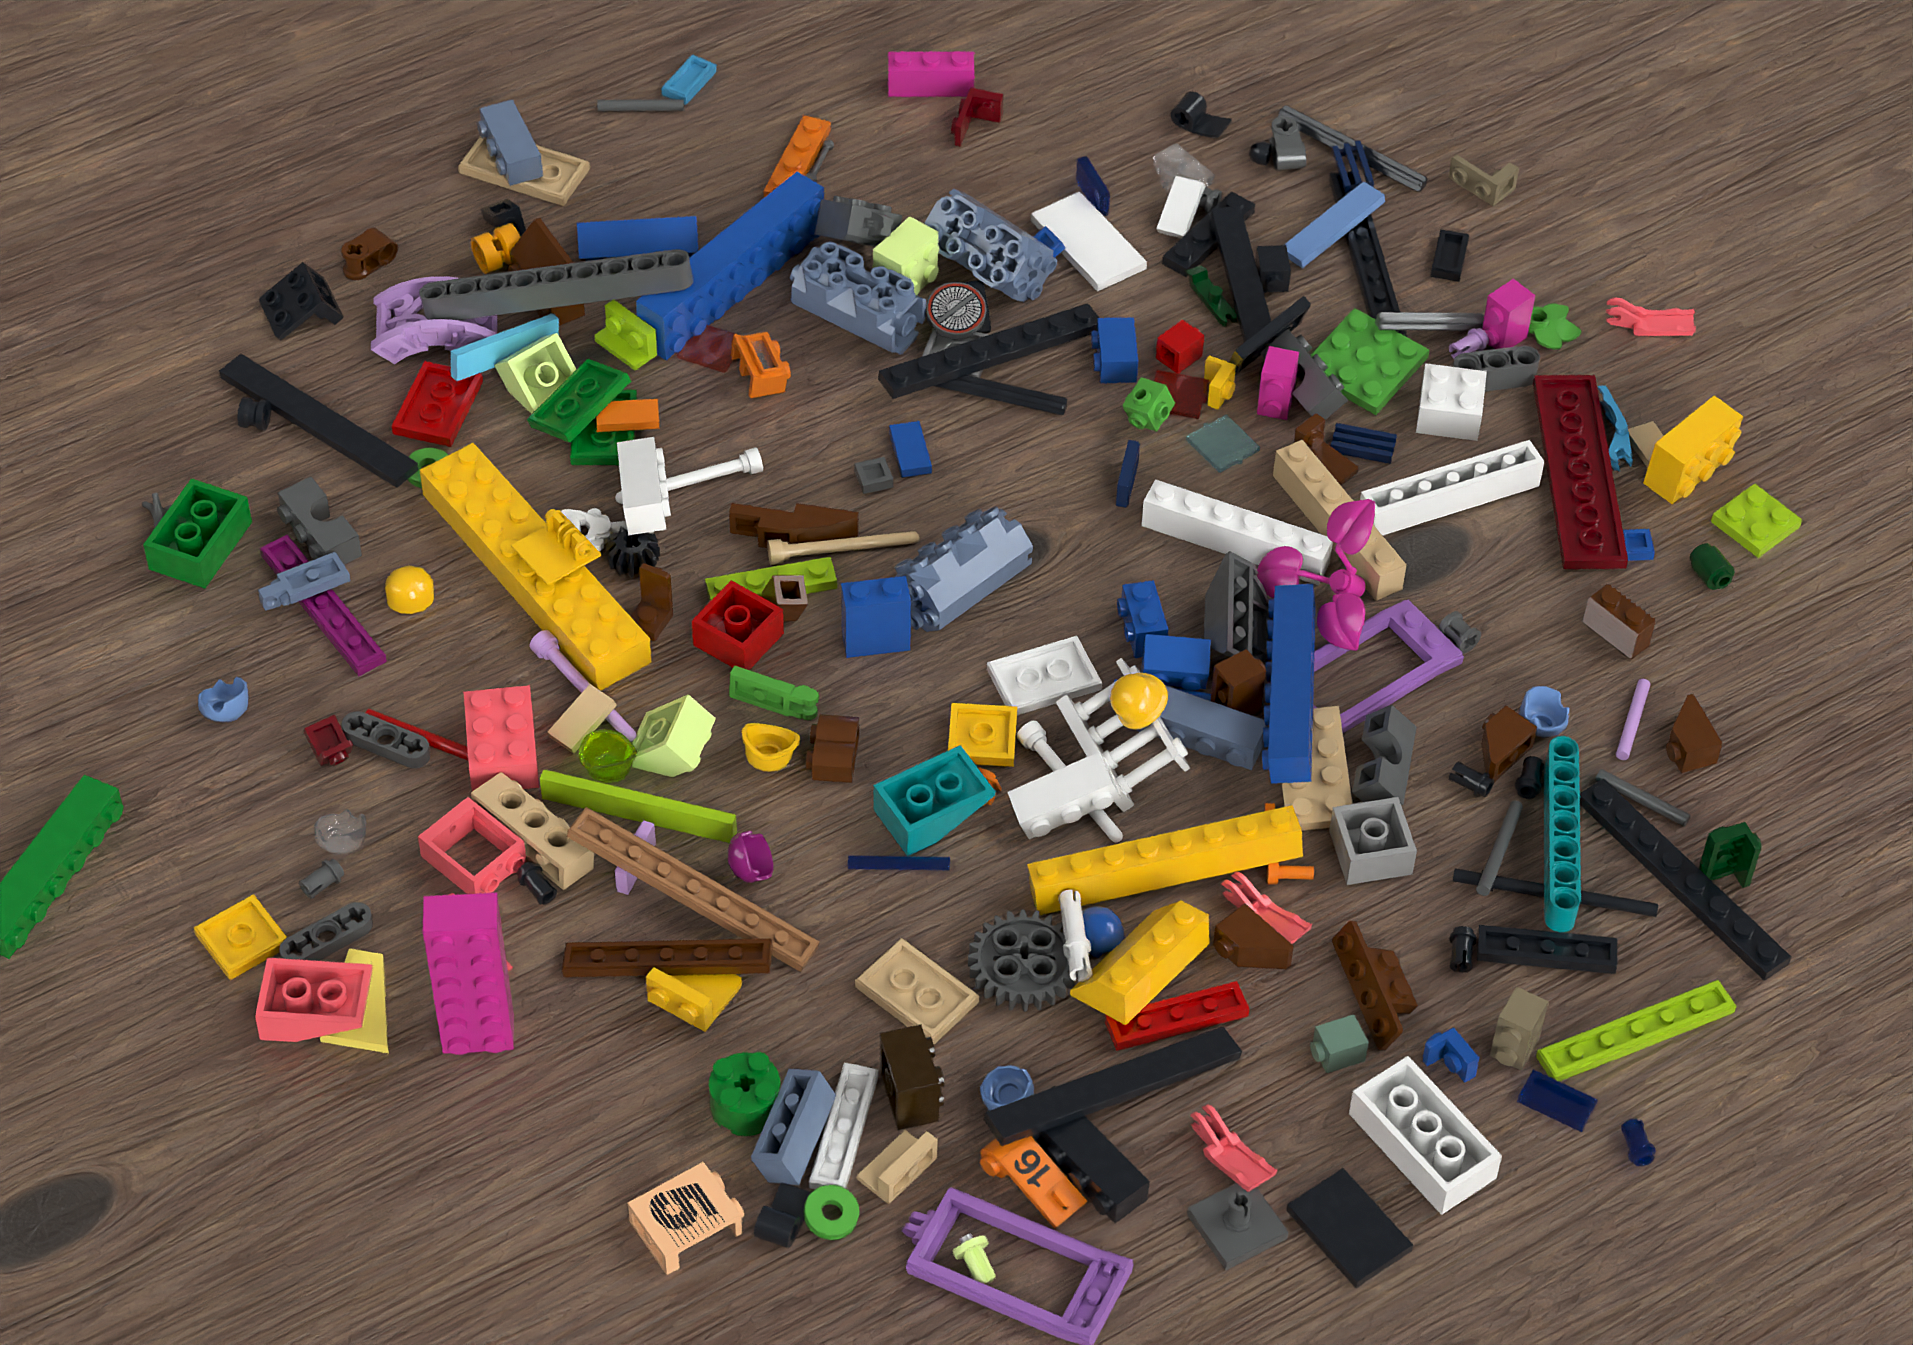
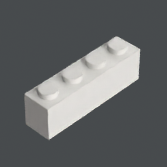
[617,437,671,535]

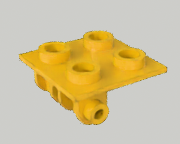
[511,509,601,586]

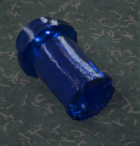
[1621,1118,1656,1167]

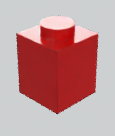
[1156,319,1205,374]

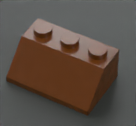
[508,217,585,326]

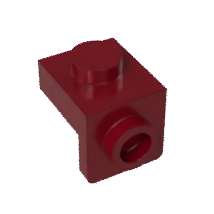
[303,714,354,766]

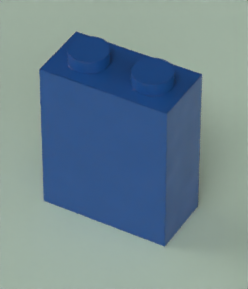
[841,576,911,658]

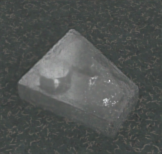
[1154,143,1214,196]

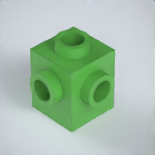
[1122,377,1175,432]

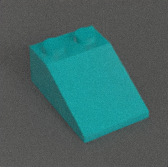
[873,745,995,856]

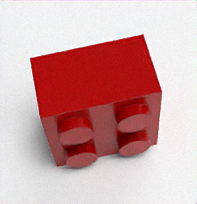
[692,580,784,670]

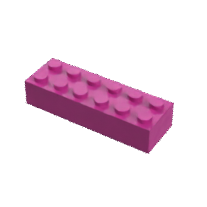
[423,892,514,1055]

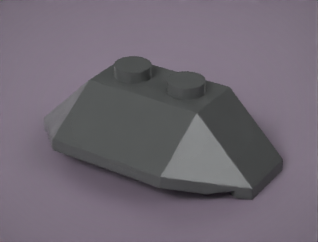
[1204,551,1272,662]

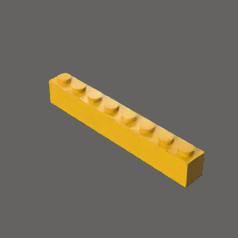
[1027,805,1303,915]

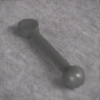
[805,139,834,182]

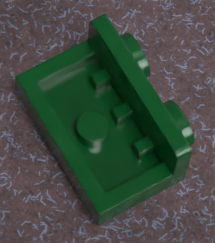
[1699,822,1762,888]

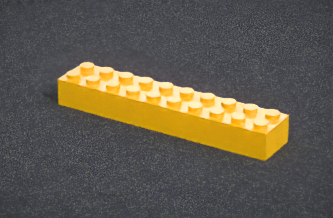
[420,443,652,691]

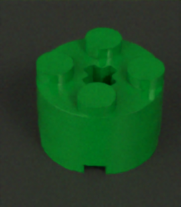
[709,1052,781,1136]

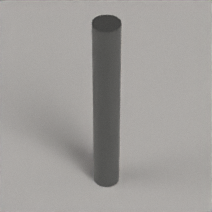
[597,99,684,111]
[1595,769,1691,827]

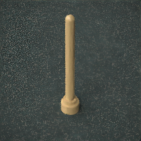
[767,531,920,566]

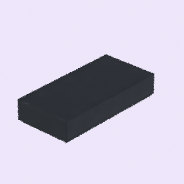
[1430,229,1470,282]

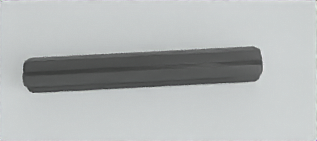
[1375,312,1484,331]

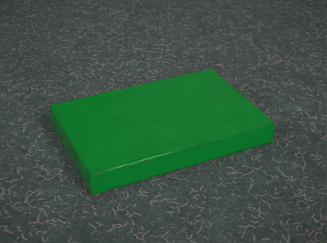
[527,359,631,443]
[570,390,637,465]

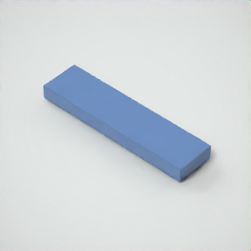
[1284,181,1385,268]

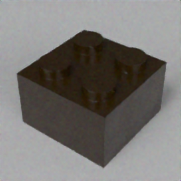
[880,1024,945,1131]

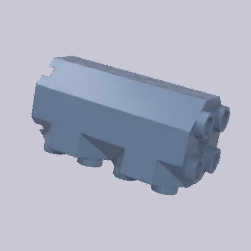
[925,189,1057,302]
[790,242,926,354]
[894,506,1033,632]

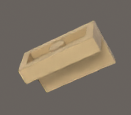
[857,1130,938,1204]

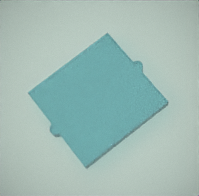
[1186,415,1260,473]

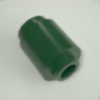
[1690,543,1735,590]

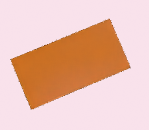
[596,399,660,432]

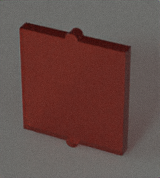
[677,325,742,373]
[1154,370,1209,419]

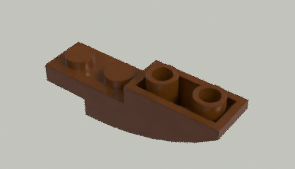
[729,503,859,548]

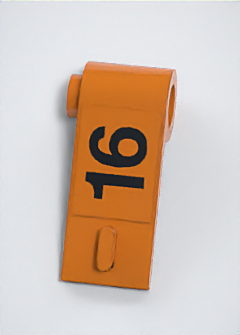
[980,1136,1087,1229]

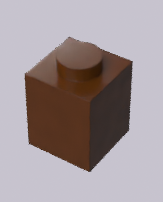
[762,575,808,621]

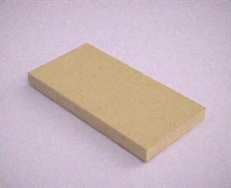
[459,136,590,206]

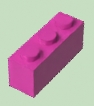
[888,51,975,97]

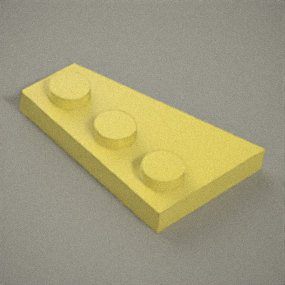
[320,948,389,1053]

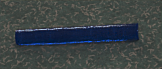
[848,855,950,871]

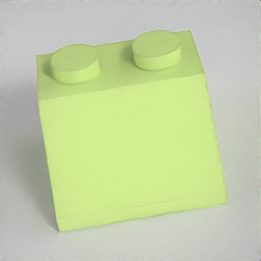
[494,333,577,414]
[624,695,716,777]

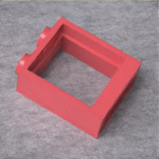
[418,797,527,894]

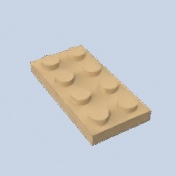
[1282,706,1352,831]

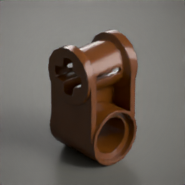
[341,227,399,280]

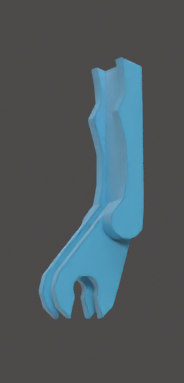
[1598,385,1633,471]

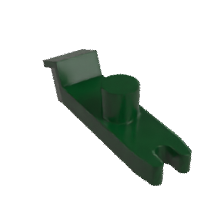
[1186,265,1237,327]

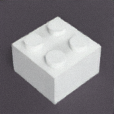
[1416,363,1487,441]

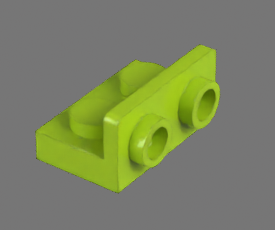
[594,299,657,370]

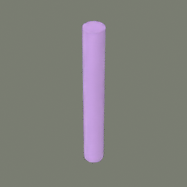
[1616,679,1651,760]

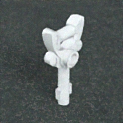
[561,508,660,551]

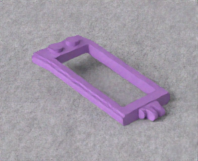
[1268,600,1464,733]
[902,1187,1133,1345]

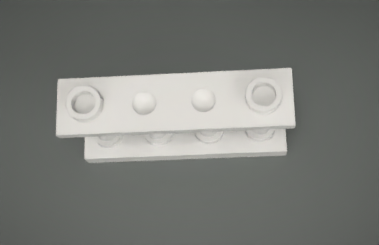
[1056,658,1190,812]

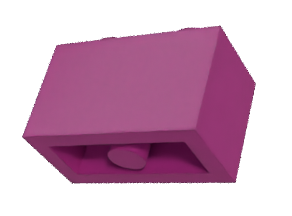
[1482,279,1535,349]
[1257,346,1299,420]

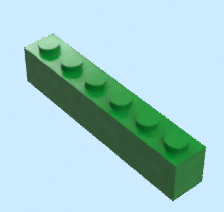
[0,775,124,959]

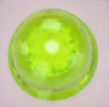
[578,729,638,783]

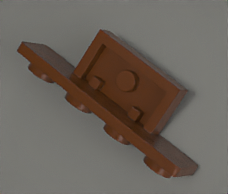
[1332,920,1418,1050]

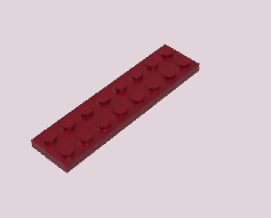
[1533,375,1628,569]

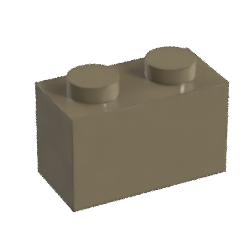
[1490,986,1549,1071]

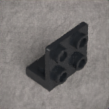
[259,262,344,340]

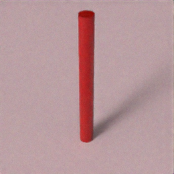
[365,709,468,761]

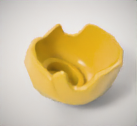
[385,565,434,614]

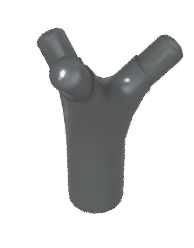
[142,493,171,529]

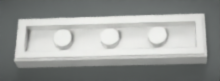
[809,1062,878,1189]

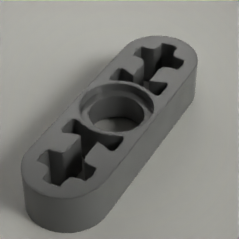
[342,711,430,768]
[280,902,373,961]

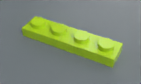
[705,557,837,601]

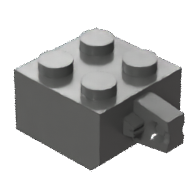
[815,195,902,247]

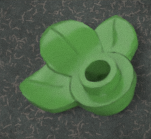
[1528,304,1581,350]

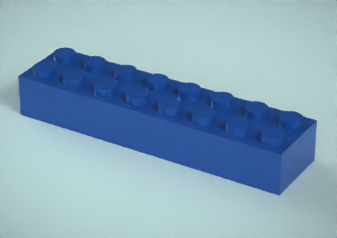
[636,171,824,360]

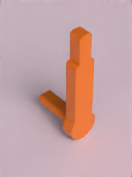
[1264,803,1314,885]

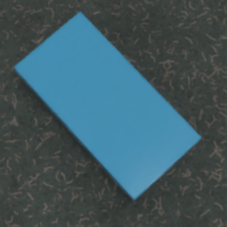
[662,55,717,105]

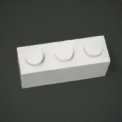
[1008,751,1121,839]

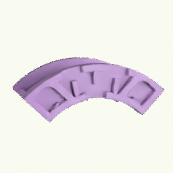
[371,277,498,364]

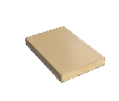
[855,938,979,1044]

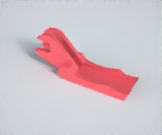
[1606,297,1696,336]
[1221,871,1312,944]
[1190,1104,1277,1192]

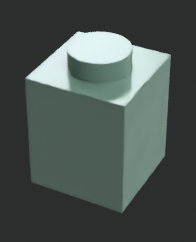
[1310,1014,1369,1074]

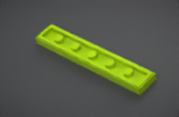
[540,770,737,843]
[1536,980,1736,1084]

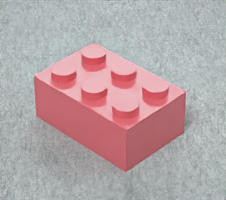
[464,685,540,791]

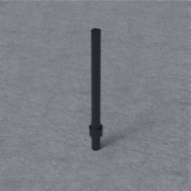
[1452,868,1658,917]

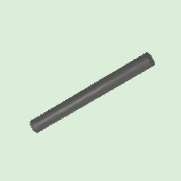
[1476,801,1523,896]

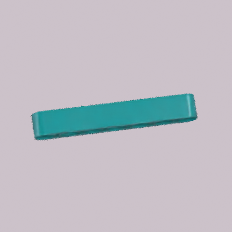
[1544,736,1581,932]

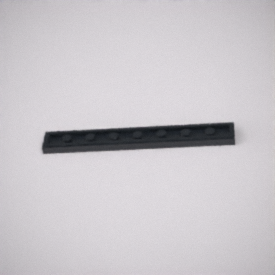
[1329,171,1407,337]
[219,354,419,488]
[983,1026,1242,1146]

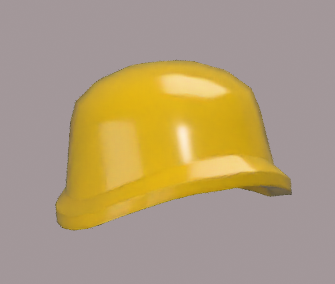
[1110,673,1168,730]
[742,723,800,772]

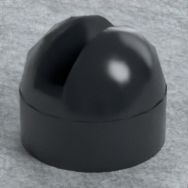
[1249,141,1272,166]

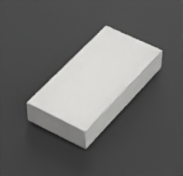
[1156,176,1205,238]

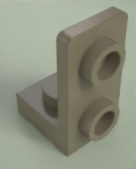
[1449,155,1519,207]

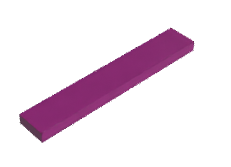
[259,535,387,676]

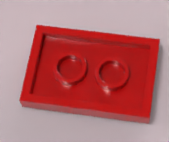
[392,361,483,447]

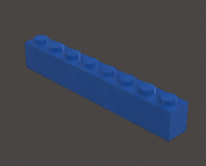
[1262,584,1316,784]

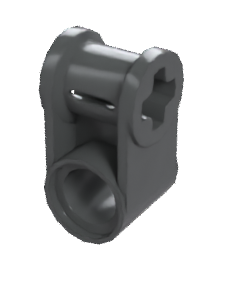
[1269,116,1306,171]

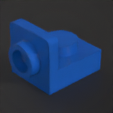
[1422,1027,1479,1083]

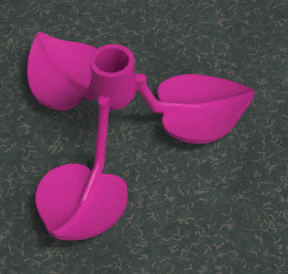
[1257,499,1375,651]

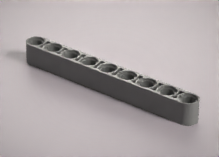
[419,249,694,320]

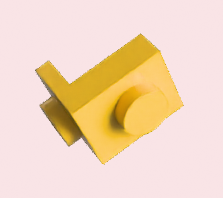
[1204,356,1236,410]

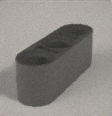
[1453,346,1540,391]

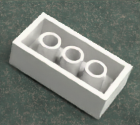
[1349,1056,1502,1215]

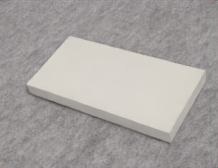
[1031,192,1147,292]

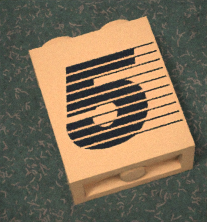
[628,1162,744,1275]

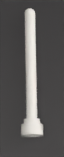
[615,447,763,504]
[1017,721,1123,843]

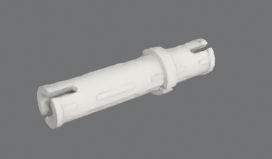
[1058,890,1092,982]

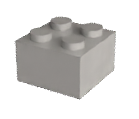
[1329,797,1417,885]

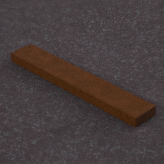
[562,938,773,977]

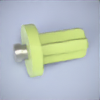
[953,1234,995,1285]

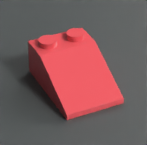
[255,958,373,1042]

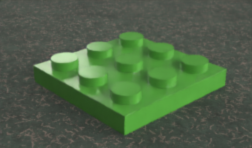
[1311,308,1429,415]

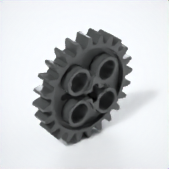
[968,909,1078,1012]

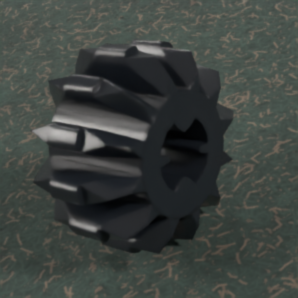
[605,527,660,579]

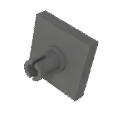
[1187,1183,1288,1270]

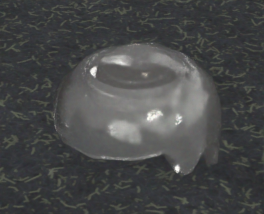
[313,809,367,855]

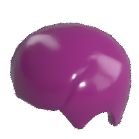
[727,830,774,883]

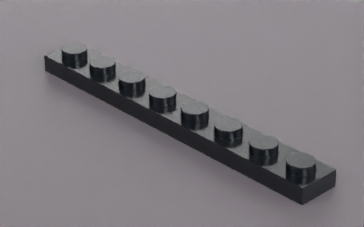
[878,303,1100,399]
[1580,779,1792,981]

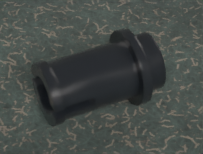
[1515,756,1545,799]
[1449,761,1494,797]
[517,861,557,905]
[1449,926,1477,973]

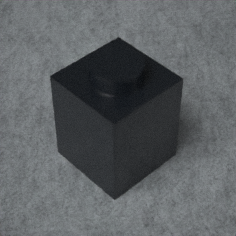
[1255,245,1291,293]

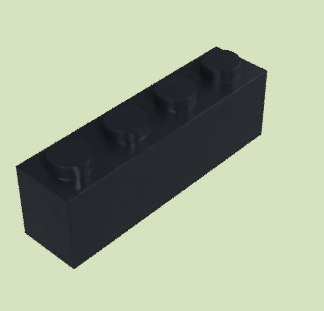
[1031,1085,1150,1224]

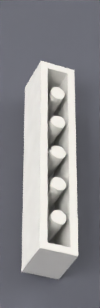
[1360,440,1544,535]
[1142,479,1333,585]

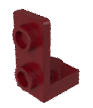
[951,88,1004,147]

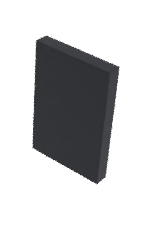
[1229,296,1311,376]
[1286,1168,1413,1288]

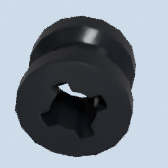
[238,397,271,431]

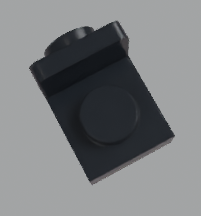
[481,199,526,237]

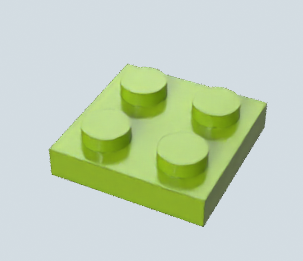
[1711,484,1802,558]

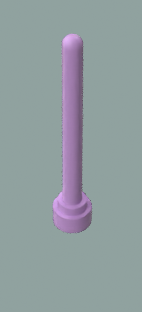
[529,630,637,742]

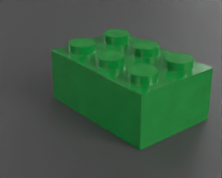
[143,478,252,589]

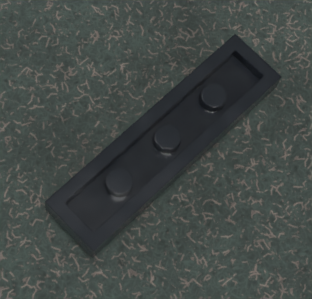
[1162,191,1255,277]
[1477,925,1617,974]

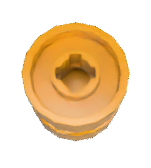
[470,223,520,274]

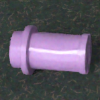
[1449,328,1489,359]

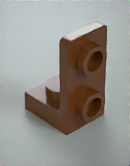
[1294,413,1359,485]
[630,563,673,642]

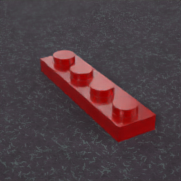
[1105,981,1249,1051]

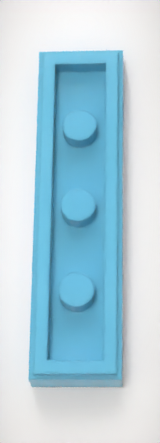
[451,313,559,381]

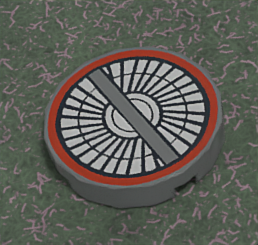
[926,282,987,340]

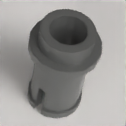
[299,858,345,899]

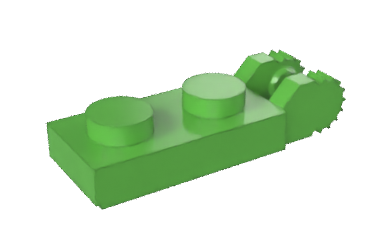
[729,666,819,721]

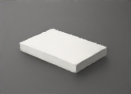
[987,636,1102,715]

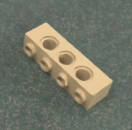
[471,772,594,890]

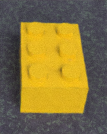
[1643,395,1743,504]

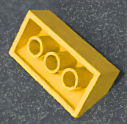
[1070,900,1209,1025]

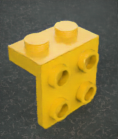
[646,967,742,1032]

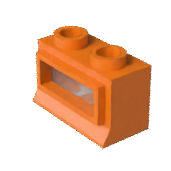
[731,332,791,398]

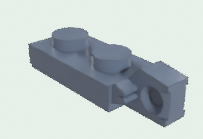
[258,552,350,611]

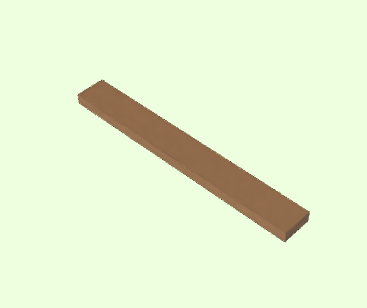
[567,807,820,972]

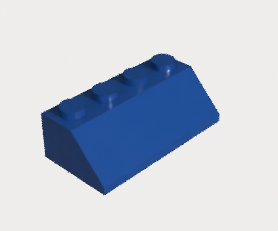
[577,216,699,261]

